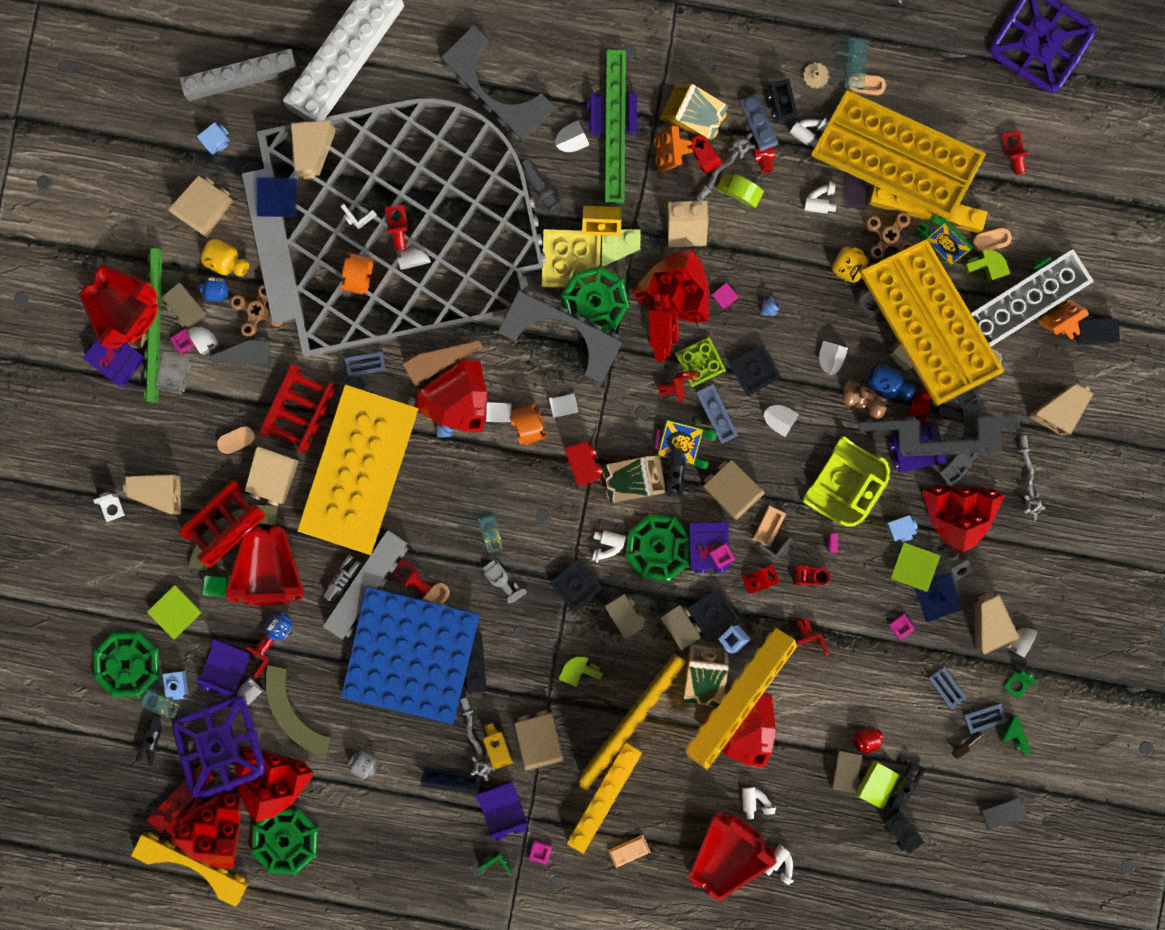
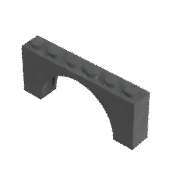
[441,26,555,142]
[498,288,622,383]

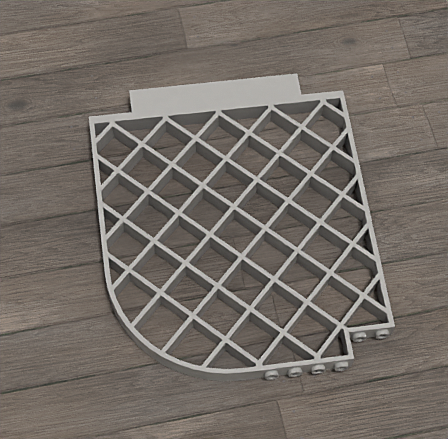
[242,99,546,358]

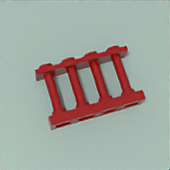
[259,364,336,453]
[178,480,266,568]

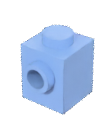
[197,122,230,155]
[886,515,918,542]
[718,625,751,654]
[163,670,188,700]

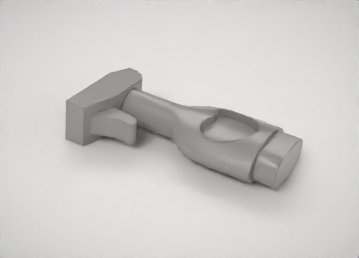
[482,560,527,603]

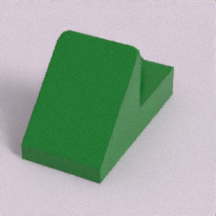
[1000,714,1032,755]

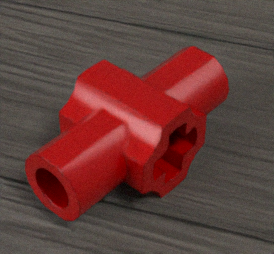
[753,141,775,173]

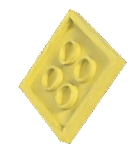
[542,229,601,289]

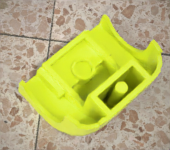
[801,436,890,527]

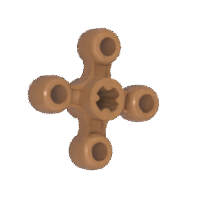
[865,212,913,261]
[230,284,284,338]
[841,380,887,419]

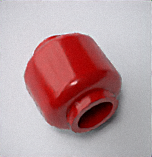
[853,726,883,754]

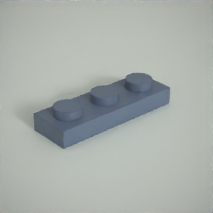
[739,94,778,151]
[696,384,739,444]

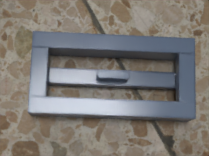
[345,351,386,377]
[928,667,967,709]
[963,703,1007,734]

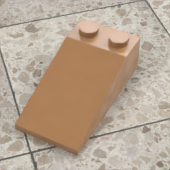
[403,341,483,387]

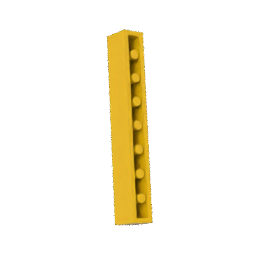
[686,628,797,769]

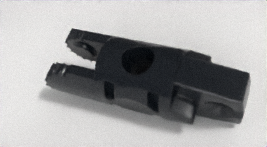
[666,448,686,497]
[135,714,163,765]
[889,762,926,811]

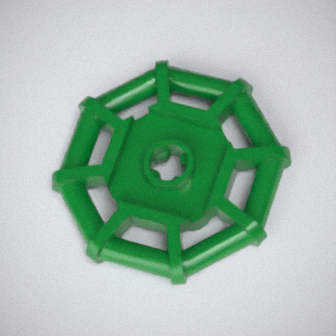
[559,265,631,331]
[624,512,691,583]
[92,630,160,698]
[250,807,319,876]

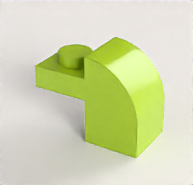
[716,173,764,208]
[963,250,1010,282]
[559,656,603,687]

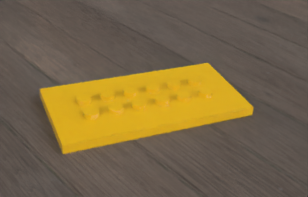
[812,90,986,221]
[860,239,1004,406]
[298,385,419,555]
[580,653,684,788]

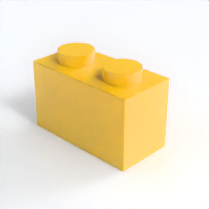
[582,206,621,236]

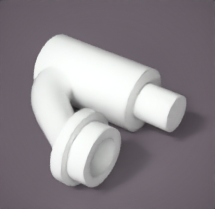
[790,118,829,147]
[804,181,836,214]
[592,531,626,563]
[742,787,776,819]
[765,844,794,885]

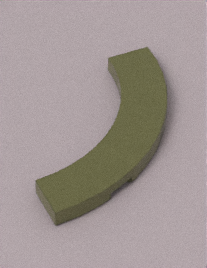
[188,505,279,571]
[266,665,331,757]

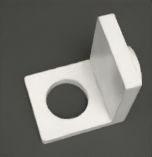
[341,204,377,229]
[549,394,578,418]
[485,402,512,422]
[93,492,125,522]

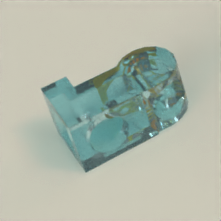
[478,514,503,553]
[140,687,181,718]

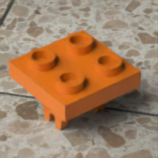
[654,126,693,172]
[1037,299,1089,339]

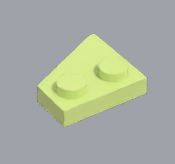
[602,229,640,267]

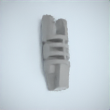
[323,555,362,602]

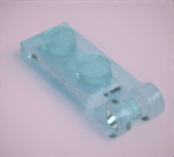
[844,38,869,90]

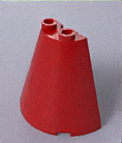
[79,264,159,347]
[225,526,304,606]
[688,812,777,901]

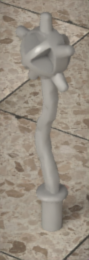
[695,133,755,201]
[1019,435,1045,521]
[460,697,495,782]

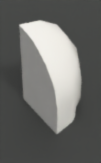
[555,120,589,152]
[397,248,431,270]
[187,327,220,355]
[819,341,848,375]
[764,405,799,437]
[1004,628,1037,657]
[237,677,263,710]

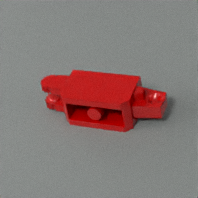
[647,293,679,362]

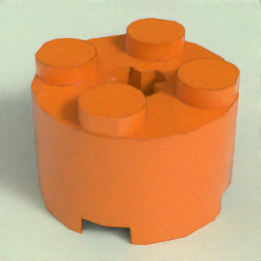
[340,252,374,294]
[509,402,548,446]

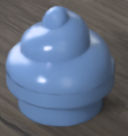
[760,297,780,316]
[436,423,454,438]

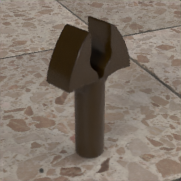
[951,731,983,759]

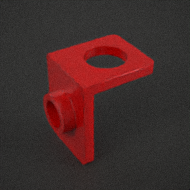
[742,564,779,594]

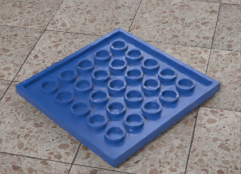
[341,586,480,724]

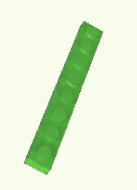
[605,50,626,204]
[144,248,162,403]

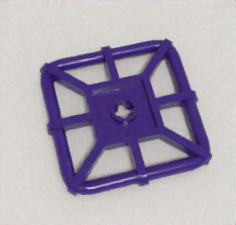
[988,0,1097,94]
[172,696,265,799]

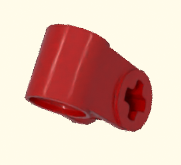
[690,135,722,174]
[793,565,831,586]

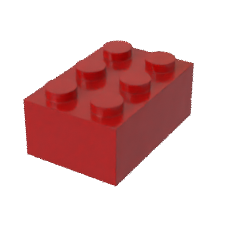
[565,441,603,487]

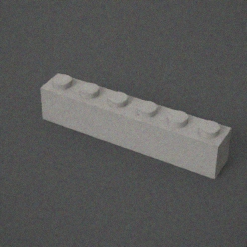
[180,49,299,101]
[323,530,409,639]

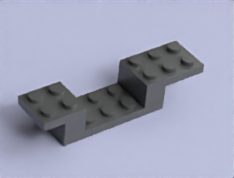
[860,412,1020,457]

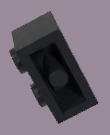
[766,79,798,125]
[1076,316,1120,345]
[883,809,924,854]

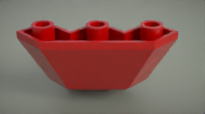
[632,250,709,323]
[414,359,487,432]
[922,485,1004,552]
[703,693,776,768]
[235,748,314,822]
[172,792,242,869]

